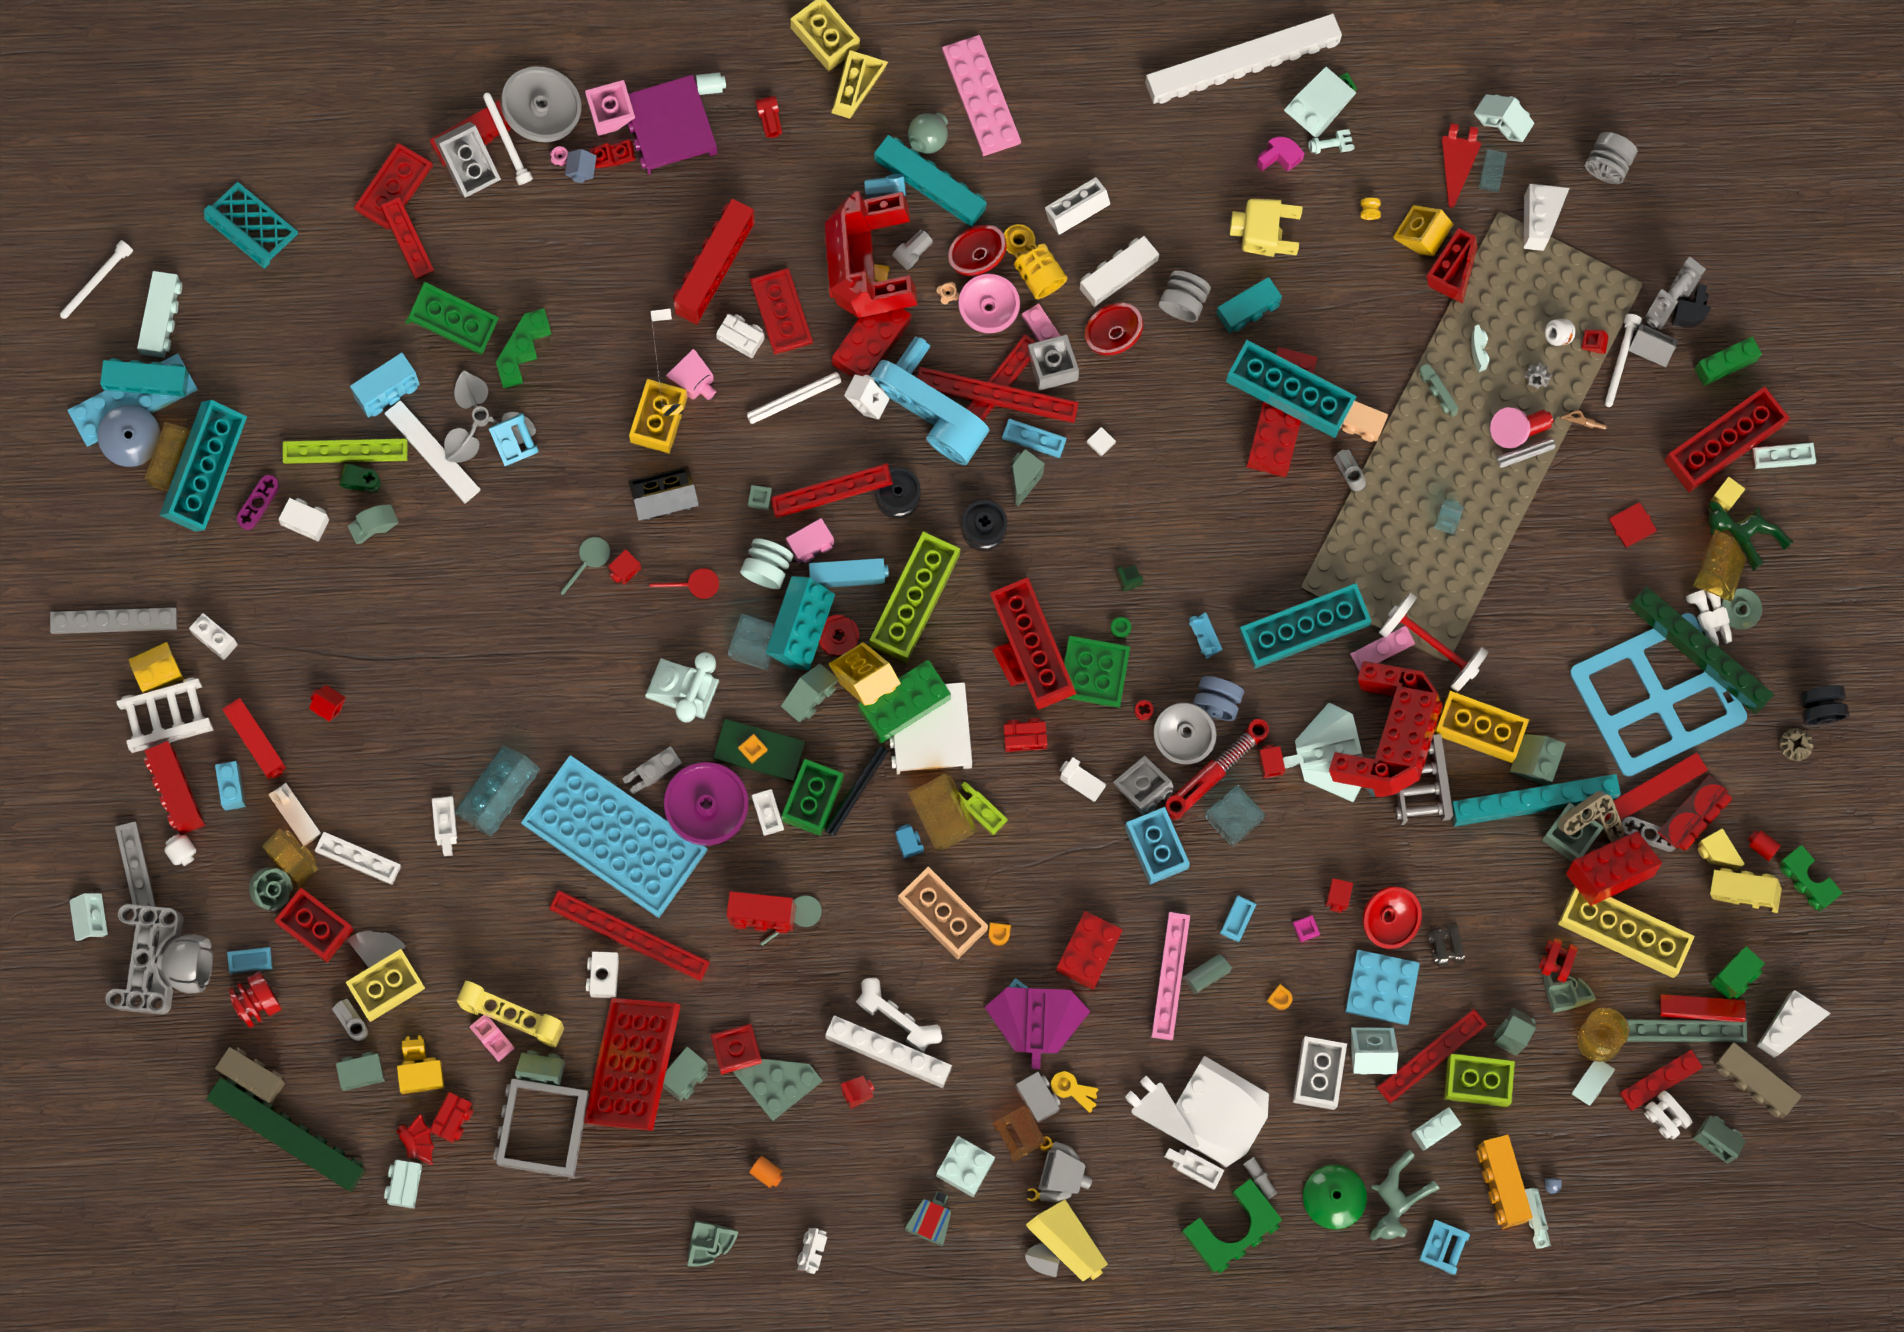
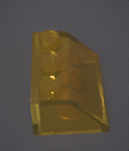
[145,422,191,491]
[1693,530,1746,602]

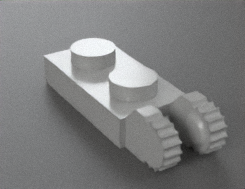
[622,746,682,794]

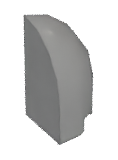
[1025,1244,1060,1277]

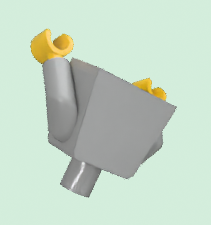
[1027,1136,1092,1202]

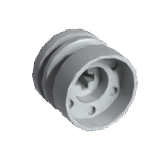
[1585,132,1638,184]
[1159,271,1211,322]

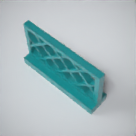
[204,182,298,269]

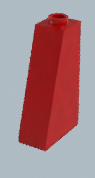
[222,698,286,780]

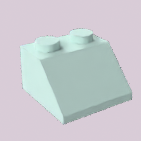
[1351,1028,1398,1074]

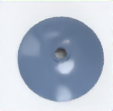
[98,405,161,467]

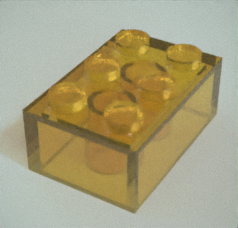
[908,774,978,851]
[262,828,318,887]

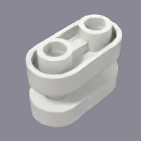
[1644,1091,1693,1140]

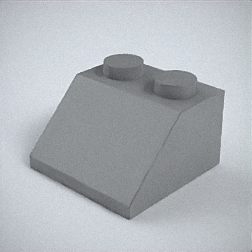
[1028,335,1079,391]

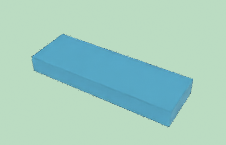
[1002,419,1067,458]

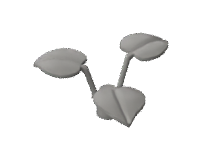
[444,371,536,463]

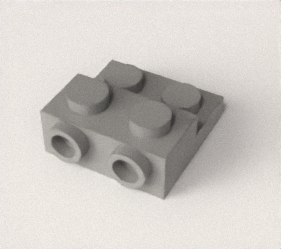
[1113,756,1174,815]

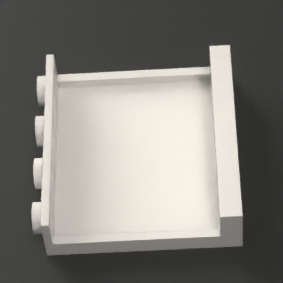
[890,682,972,774]

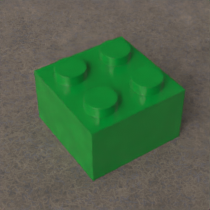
[1710,946,1765,999]

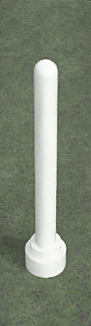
[483,93,533,185]
[60,240,133,319]
[1605,314,1642,407]

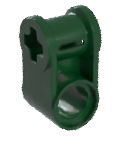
[339,464,381,493]

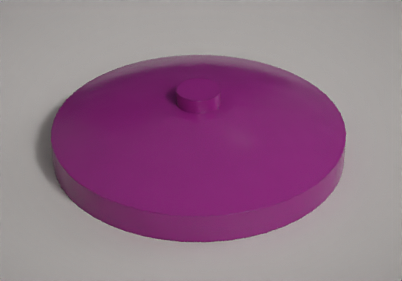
[664,762,748,846]

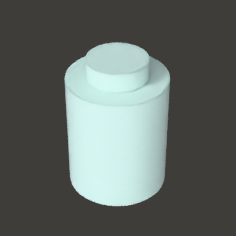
[696,72,726,95]

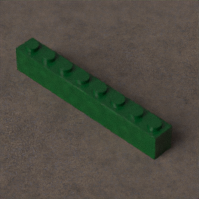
[1629,586,1774,715]
[206,1077,366,1193]

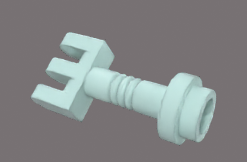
[1308,129,1355,154]

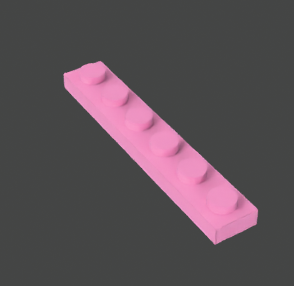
[1151,912,1190,1041]

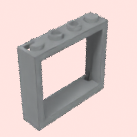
[494,1079,589,1178]

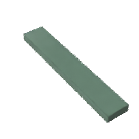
[1619,1019,1747,1043]

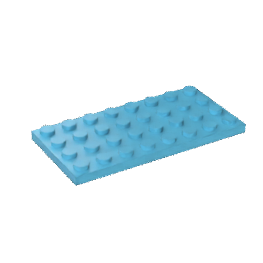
[521,755,708,918]

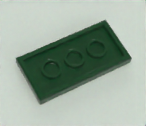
[713,719,805,782]

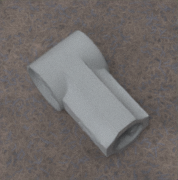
[892,229,933,270]
[1334,449,1366,491]
[332,999,368,1041]

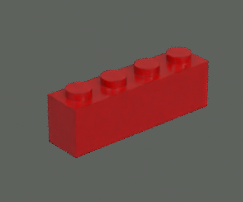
[429,100,511,167]

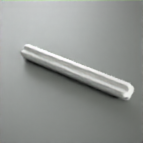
[747,372,841,424]

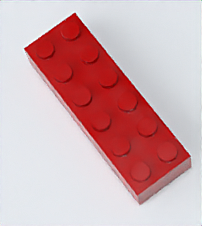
[673,199,755,325]
[1246,347,1317,477]
[1664,386,1790,493]
[990,577,1076,710]

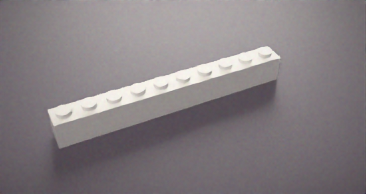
[1145,14,1342,104]

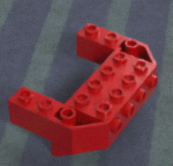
[825,191,918,318]
[1329,661,1442,797]

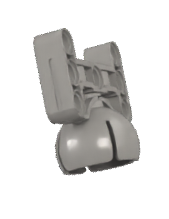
[105,904,213,1014]

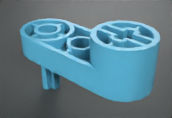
[870,336,990,465]

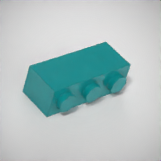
[1216,277,1282,333]

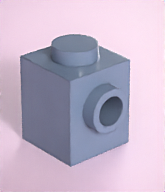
[565,149,596,183]

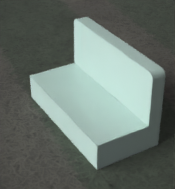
[70,893,108,941]

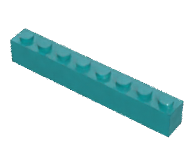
[1452,774,1621,827]

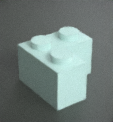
[1474,94,1534,142]

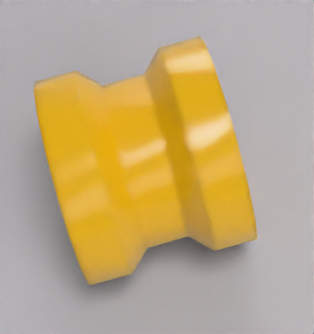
[1360,198,1381,220]

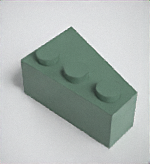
[1493,1007,1536,1056]

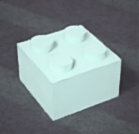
[936,1136,995,1197]

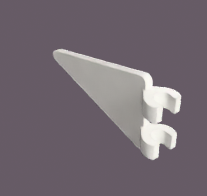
[1125,1076,1200,1150]

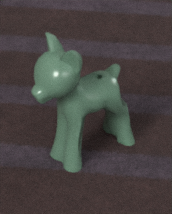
[1370,1150,1440,1240]

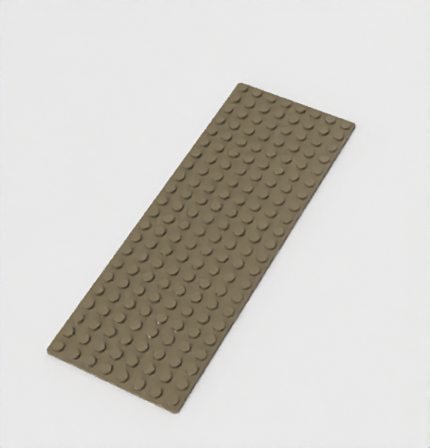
[1302,212,1642,662]

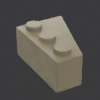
[215,1047,285,1105]

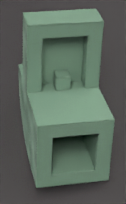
[348,505,399,544]

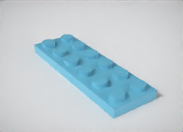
[67,354,198,447]

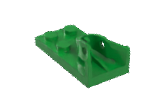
[405,282,499,355]

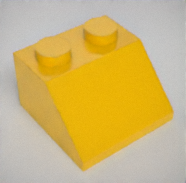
[1393,205,1454,256]
[128,642,184,694]

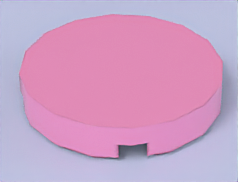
[1490,407,1530,448]

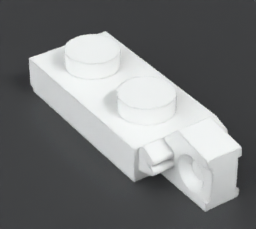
[432,796,457,856]
[1164,1148,1224,1190]

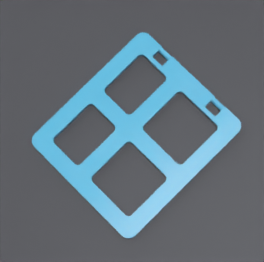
[1570,613,1747,777]

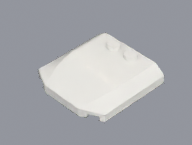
[1176,1056,1269,1168]

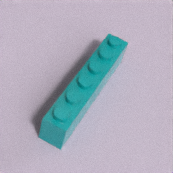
[874,135,987,228]

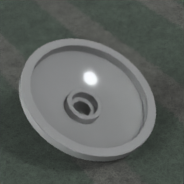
[1154,702,1217,764]

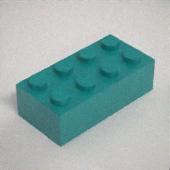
[765,576,835,671]

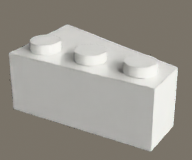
[1524,184,1569,251]
[1757,990,1831,1058]

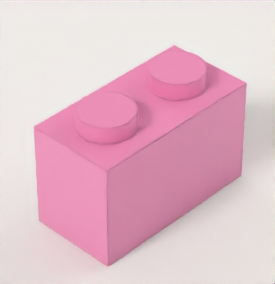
[786,518,834,564]

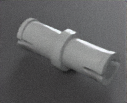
[1243,1157,1278,1200]

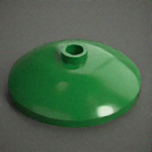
[1303,1165,1367,1230]

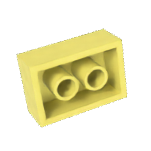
[790,0,860,71]
[346,949,425,1022]

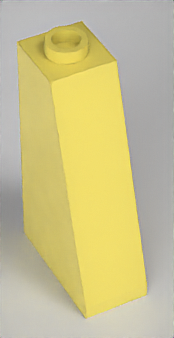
[1026,1200,1108,1281]

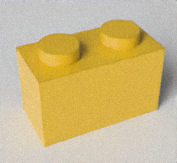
[397,1058,445,1094]

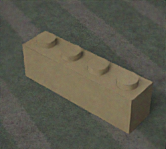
[1714,1042,1801,1118]

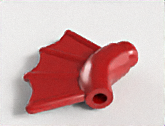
[396,1114,435,1165]

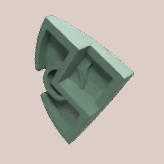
[1543,971,1596,1013]
[687,1220,738,1266]

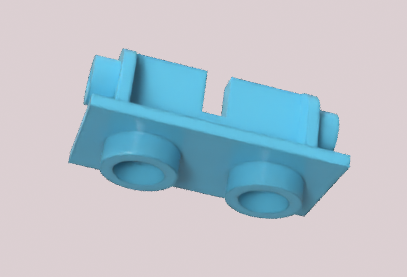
[1189,612,1223,659]

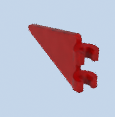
[1442,123,1481,208]

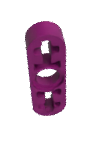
[237,475,279,530]

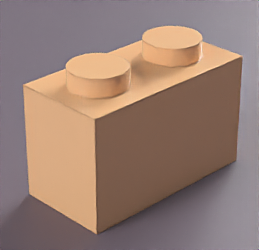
[1341,401,1388,442]

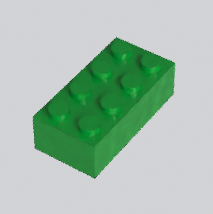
[858,660,951,744]

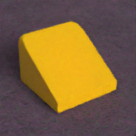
[874,264,889,282]

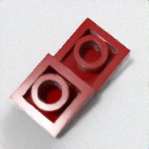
[590,140,636,168]

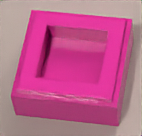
[1292,915,1320,943]

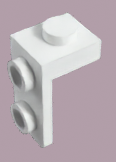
[1060,758,1106,802]

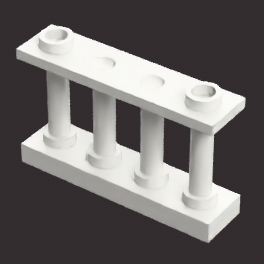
[116,678,214,753]

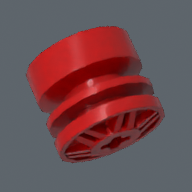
[228,971,282,1028]

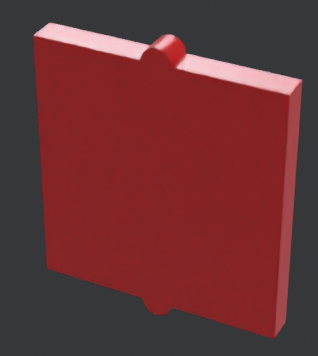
[1608,502,1657,548]

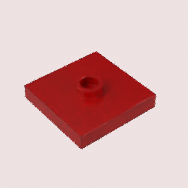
[710,1024,762,1074]

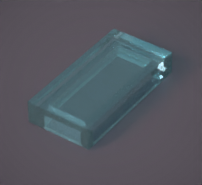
[1479,149,1507,192]

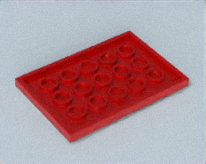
[584,998,681,1131]

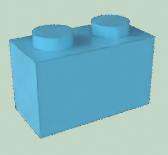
[215,761,246,811]

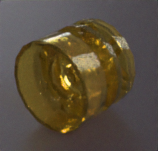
[1577,1008,1629,1062]

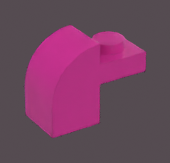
[1256,137,1305,172]

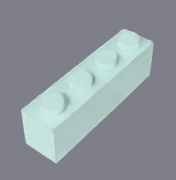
[137,271,182,358]

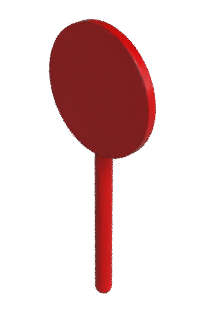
[649,568,719,599]

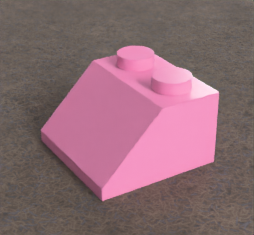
[585,80,635,136]

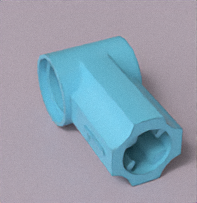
[865,174,906,198]

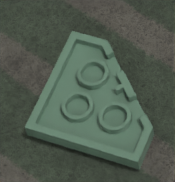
[733,1059,822,1122]

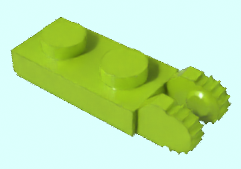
[952,782,1008,835]

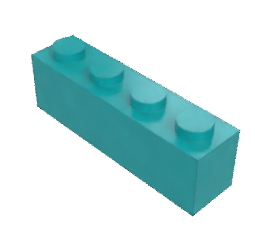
[100,358,189,397]

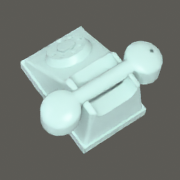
[645,652,719,722]

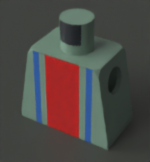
[905,1191,951,1247]

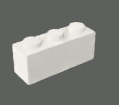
[1045,177,1110,235]

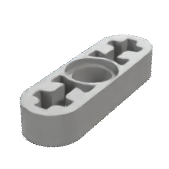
[1621,817,1676,852]

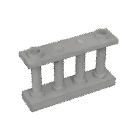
[1644,257,1706,331]
[1395,734,1453,825]

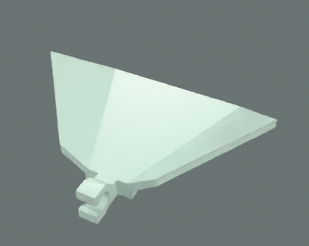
[1283,703,1363,802]

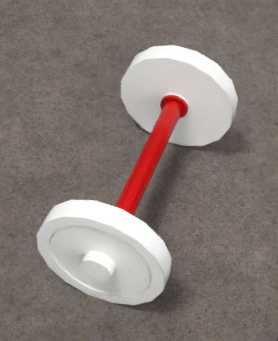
[1379,592,1488,693]

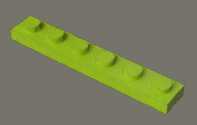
[283,439,408,464]

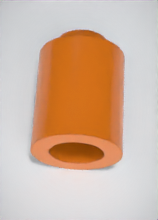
[749,1156,783,1188]

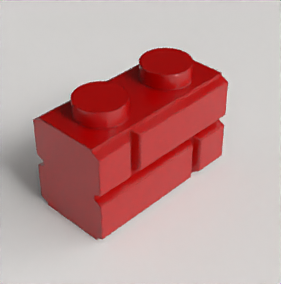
[1003,718,1047,752]
[430,1092,474,1143]

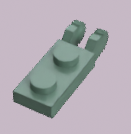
[1420,364,1458,417]

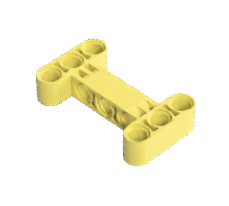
[457,981,564,1048]

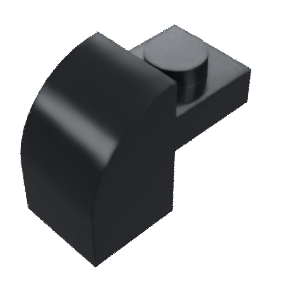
[1672,284,1711,328]

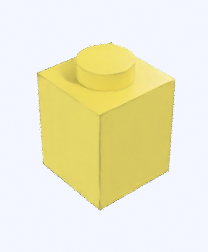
[1711,477,1745,512]

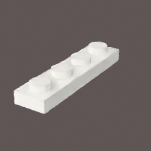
[315,832,401,885]

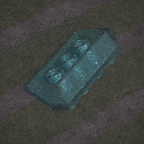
[455,745,540,837]

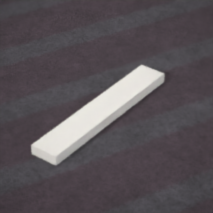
[385,400,480,504]

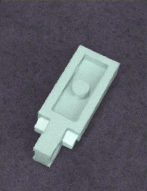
[1525,1188,1551,1249]

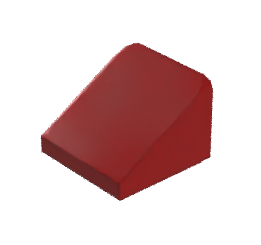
[1581,329,1609,354]

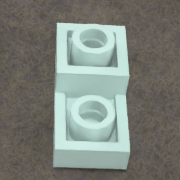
[1471,325,1489,373]
[1572,1058,1615,1106]

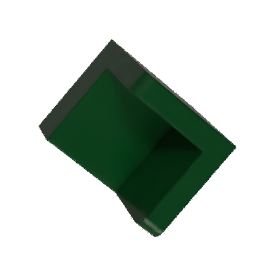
[1116,565,1144,592]

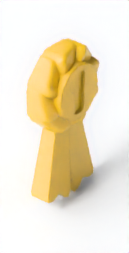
[1051,1071,1098,1113]

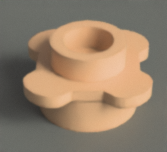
[936,282,960,304]

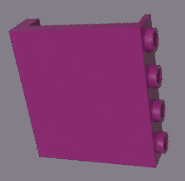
[627,75,717,175]

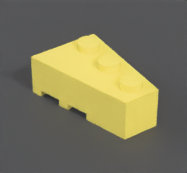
[831,50,888,119]
[1710,868,1782,913]

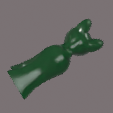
[1707,501,1794,571]

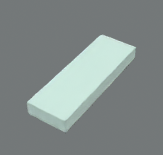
[1752,443,1816,469]

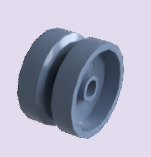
[1193,676,1244,721]

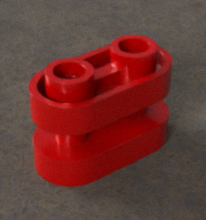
[1538,937,1578,983]

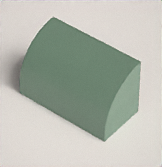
[1183,954,1232,995]

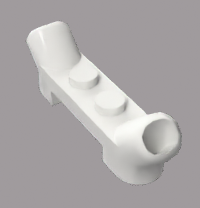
[856,978,942,1053]

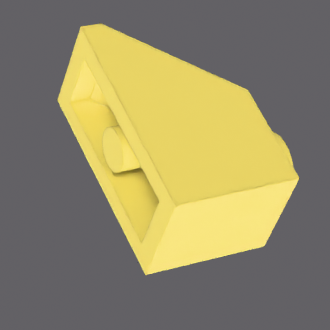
[1697,828,1745,870]

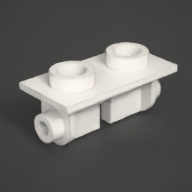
[797,1228,827,1274]

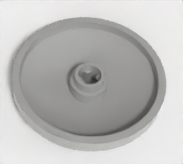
[500,67,581,142]

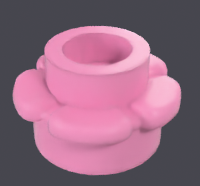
[550,146,568,166]

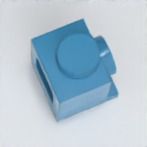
[895,824,924,859]

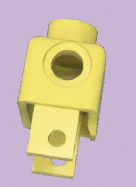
[1230,199,1303,257]

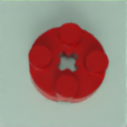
[819,615,859,657]

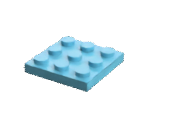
[1345,950,1420,1025]

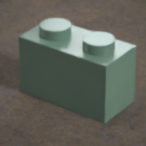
[336,1052,385,1091]

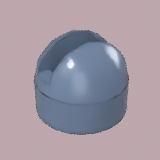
[1545,1178,1562,1194]

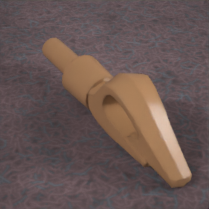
[1560,410,1606,430]

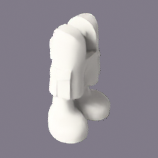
[1686,585,1732,646]

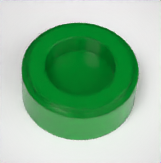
[1110,617,1131,639]

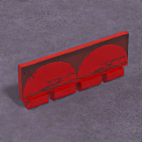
[1657,775,1732,851]

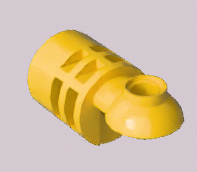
[1004,224,1068,299]

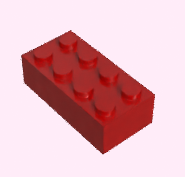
[832,309,911,378]
[143,741,205,835]
[1566,831,1662,906]

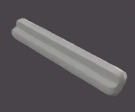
[1497,438,1556,468]

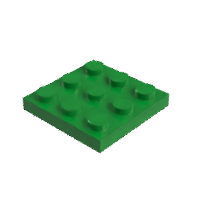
[1064,636,1130,708]

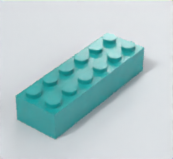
[1226,340,1357,438]
[159,400,247,532]
[1239,583,1372,669]

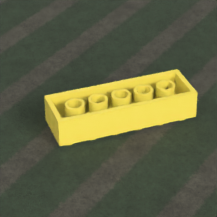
[1558,887,1695,978]

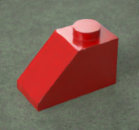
[840,1076,875,1109]

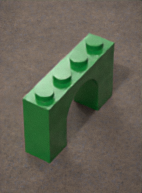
[1181,1179,1282,1274]

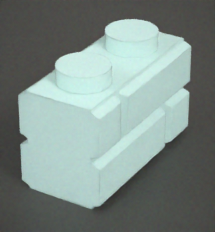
[1411,1107,1461,1151]
[384,1160,422,1208]

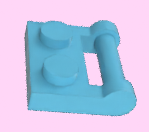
[489,413,539,466]
[1419,1220,1470,1275]

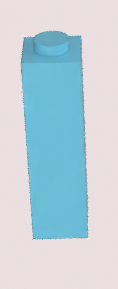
[809,558,889,588]

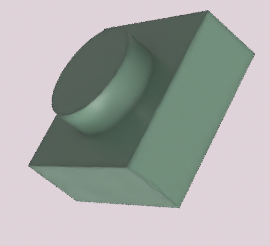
[748,485,772,510]

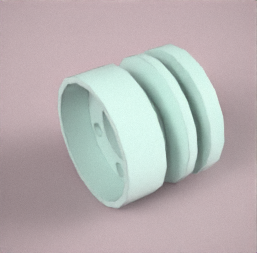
[740,538,793,589]

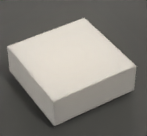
[1087,427,1116,456]

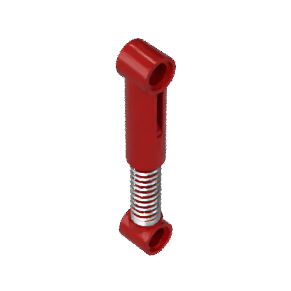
[1165,719,1269,820]

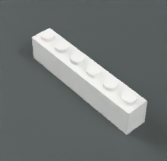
[826,1016,952,1088]

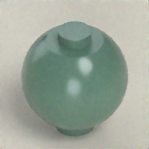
[908,113,948,154]

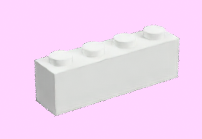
[1080,236,1159,307]

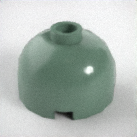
[248,868,293,910]

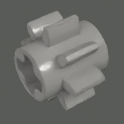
[1525,362,1552,389]

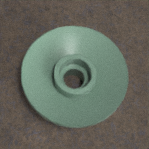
[1722,588,1762,630]

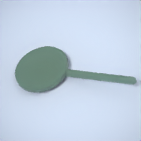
[560,537,610,595]
[760,896,822,945]

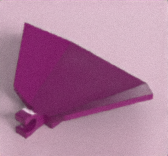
[985,987,1090,1069]

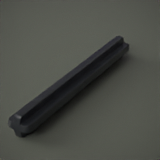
[825,746,888,836]

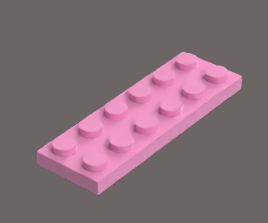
[942,35,1021,156]

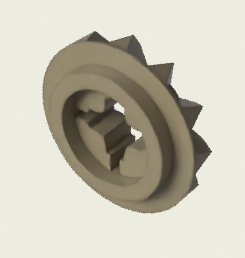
[1780,728,1814,761]

